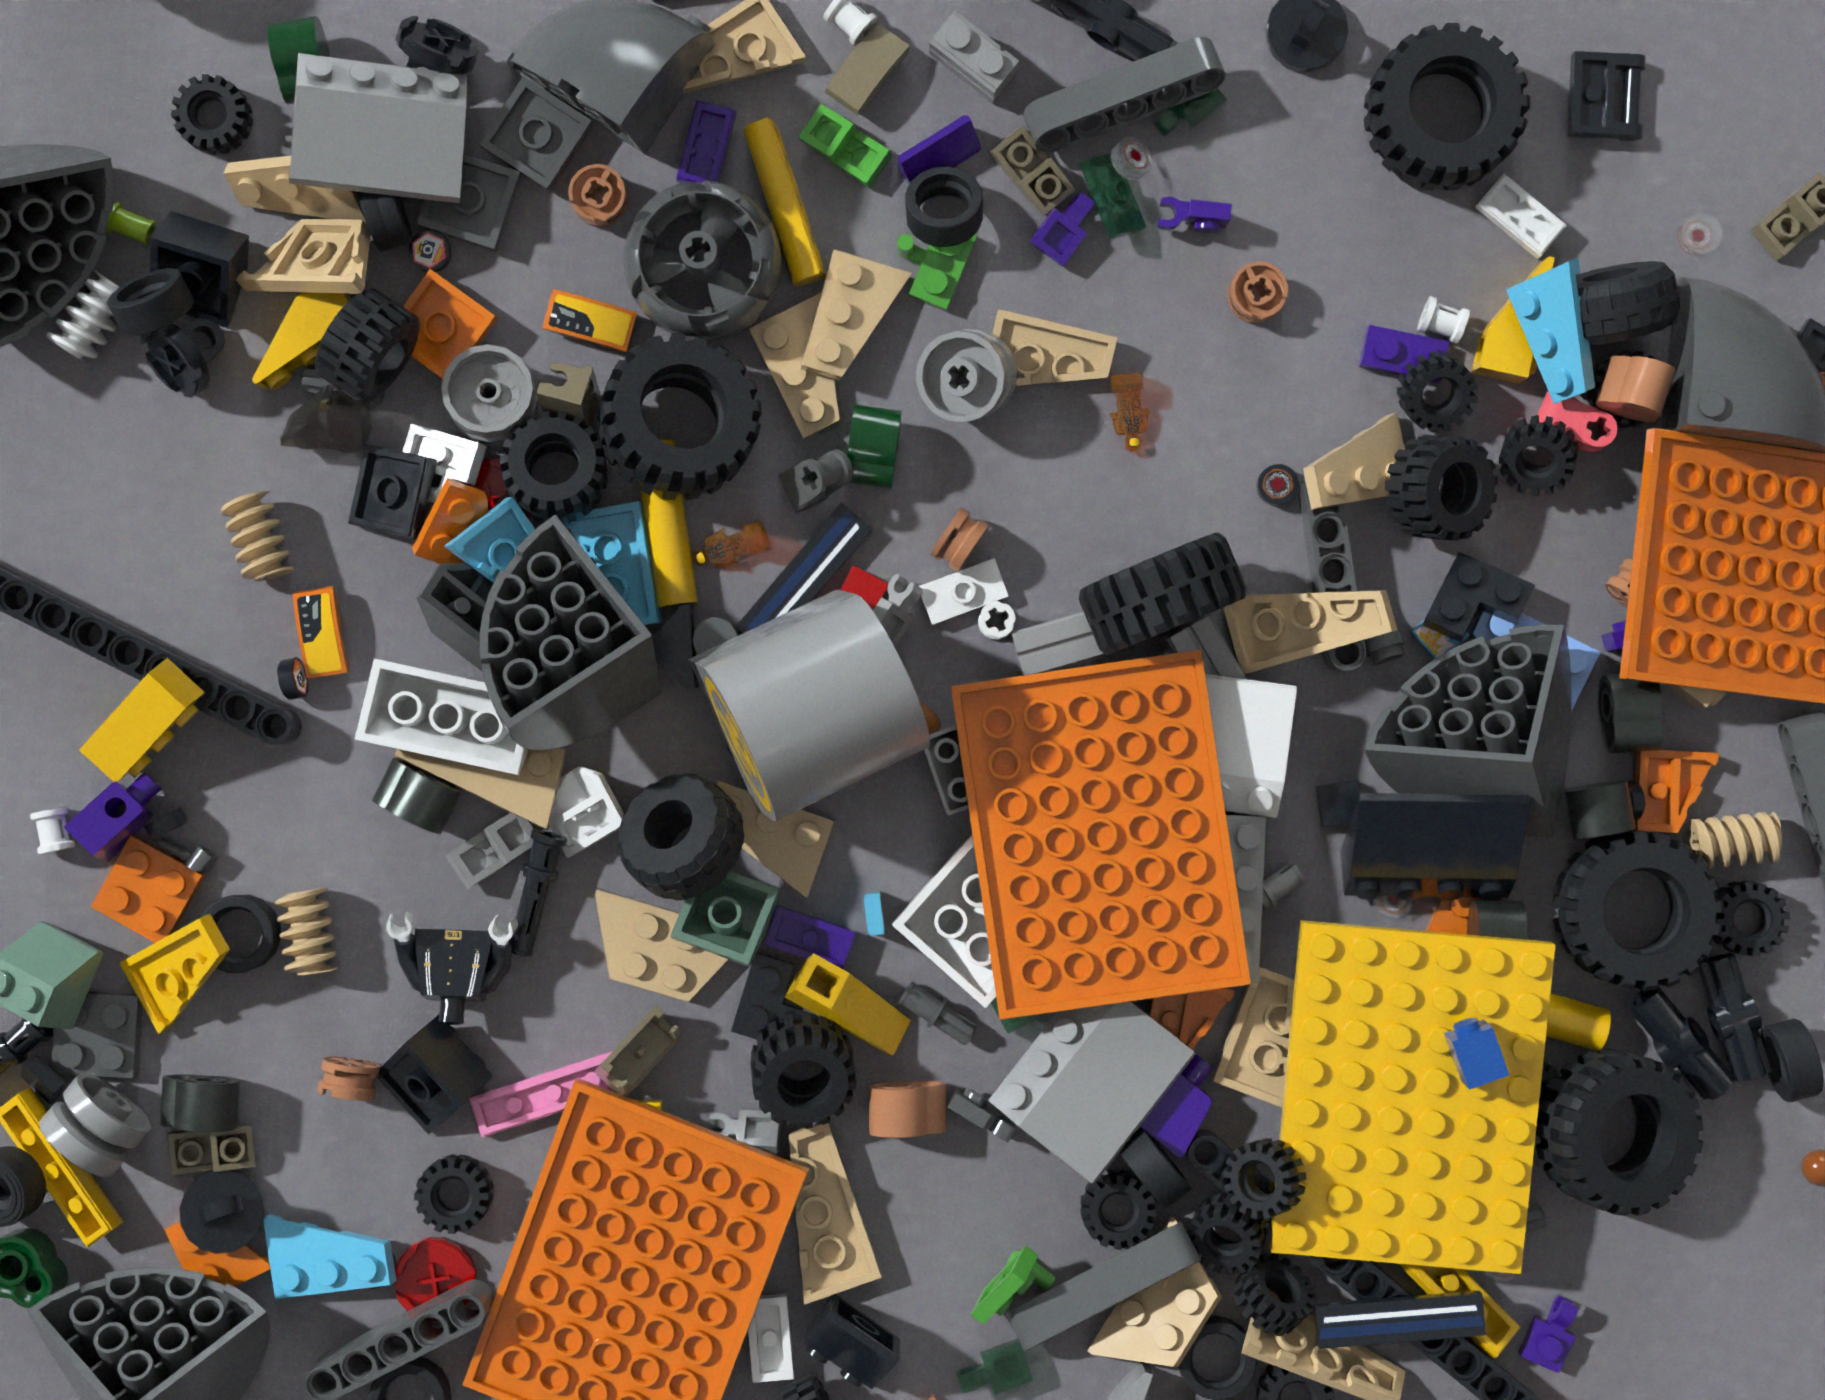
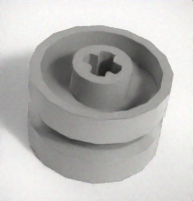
[916,328,1017,423]
[441,344,539,447]
[39,1073,152,1177]

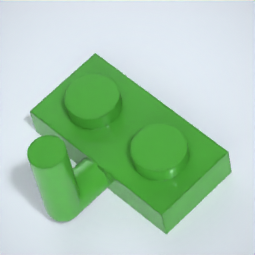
[897,234,978,312]
[970,1245,1056,1325]

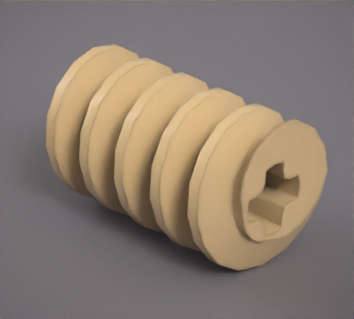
[220,491,295,582]
[1687,811,1782,870]
[275,887,338,975]

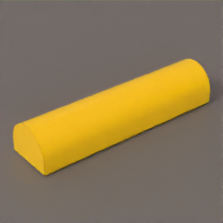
[743,117,826,287]
[639,440,699,608]
[1546,993,1611,1051]
[0,1087,124,1248]
[1398,1264,1520,1358]

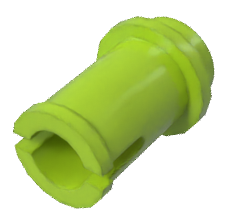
[105,202,156,245]

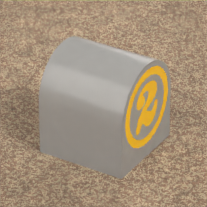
[688,590,930,822]

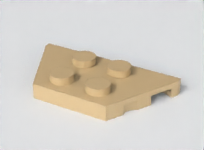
[236,219,370,294]
[595,888,728,1002]
[1088,1217,1222,1367]

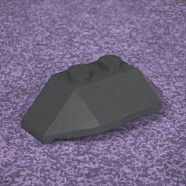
[416,563,493,672]

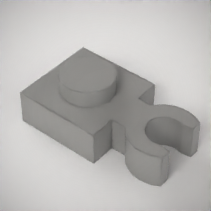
[709,1109,781,1155]

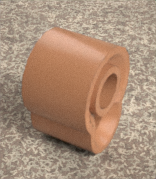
[1595,356,1675,422]
[868,1081,947,1138]

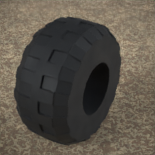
[1576,261,1680,345]
[617,773,745,901]

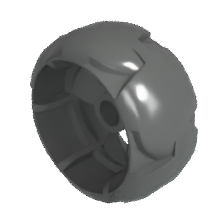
[623,180,782,341]

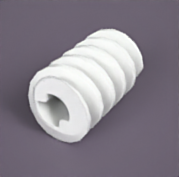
[46,270,120,362]

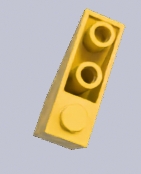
[1471,256,1555,384]
[252,292,351,390]
[785,953,911,1057]

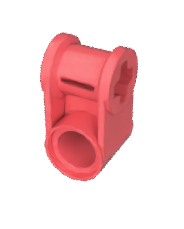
[1537,391,1618,453]

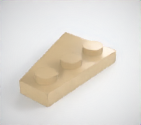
[683,0,807,94]
[1303,412,1405,510]

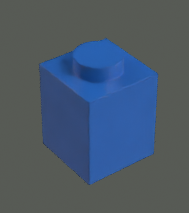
[1444,1018,1509,1090]

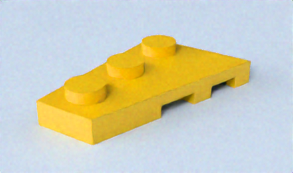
[119,913,230,1034]

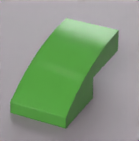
[798,104,893,189]

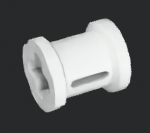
[823,0,878,46]
[1417,296,1470,343]
[978,601,1016,640]
[30,807,75,854]

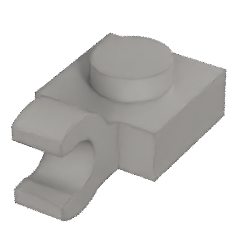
[873,573,923,648]

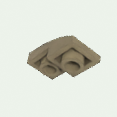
[825,22,910,116]
[988,125,1075,216]
[1750,172,1825,261]
[167,1125,256,1176]

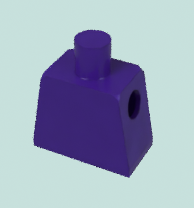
[64,772,162,862]
[1140,1054,1214,1159]

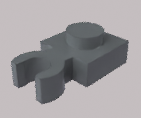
[947,1088,1016,1143]

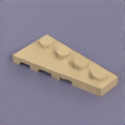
[1223,590,1398,675]
[789,1122,882,1305]

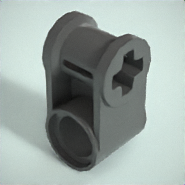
[778,449,853,513]

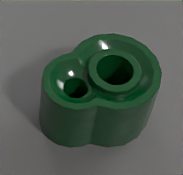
[267,16,330,105]
[847,405,902,489]
[0,1228,68,1308]

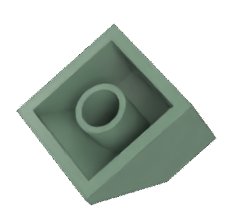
[670,871,779,967]
[0,921,104,1029]

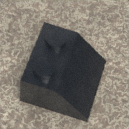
[150,211,249,327]
[377,1015,493,1135]
[803,1294,900,1390]

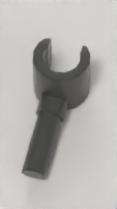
[158,838,218,872]

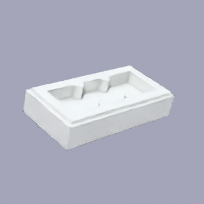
[1475,173,1567,259]
[919,558,1009,625]

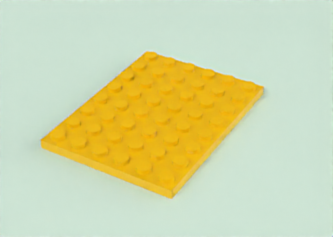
[1269,920,1555,1274]

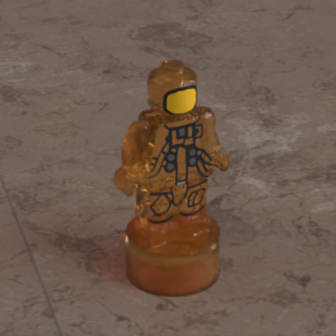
[1109,372,1150,452]
[692,519,771,568]

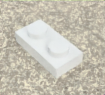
[748,1293,794,1383]

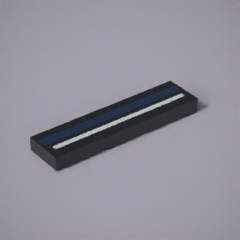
[735,502,873,633]
[1314,1290,1486,1349]

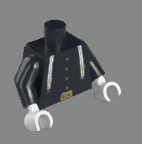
[386,912,518,1025]

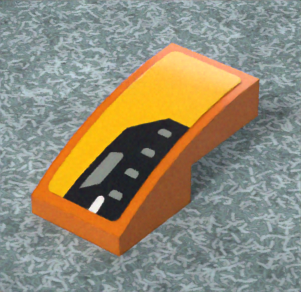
[542,289,637,353]
[292,586,350,679]

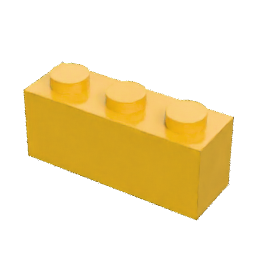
[79,658,205,782]

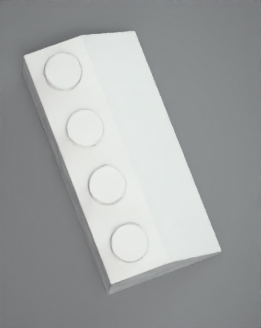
[355,659,529,775]

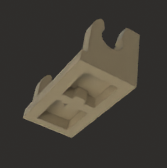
[536,363,601,428]
[594,1005,681,1097]

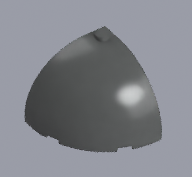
[506,0,715,155]
[0,144,114,347]
[1661,277,1825,453]
[479,515,661,750]
[1364,625,1572,837]
[27,1267,270,1400]

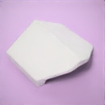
[550,766,624,858]

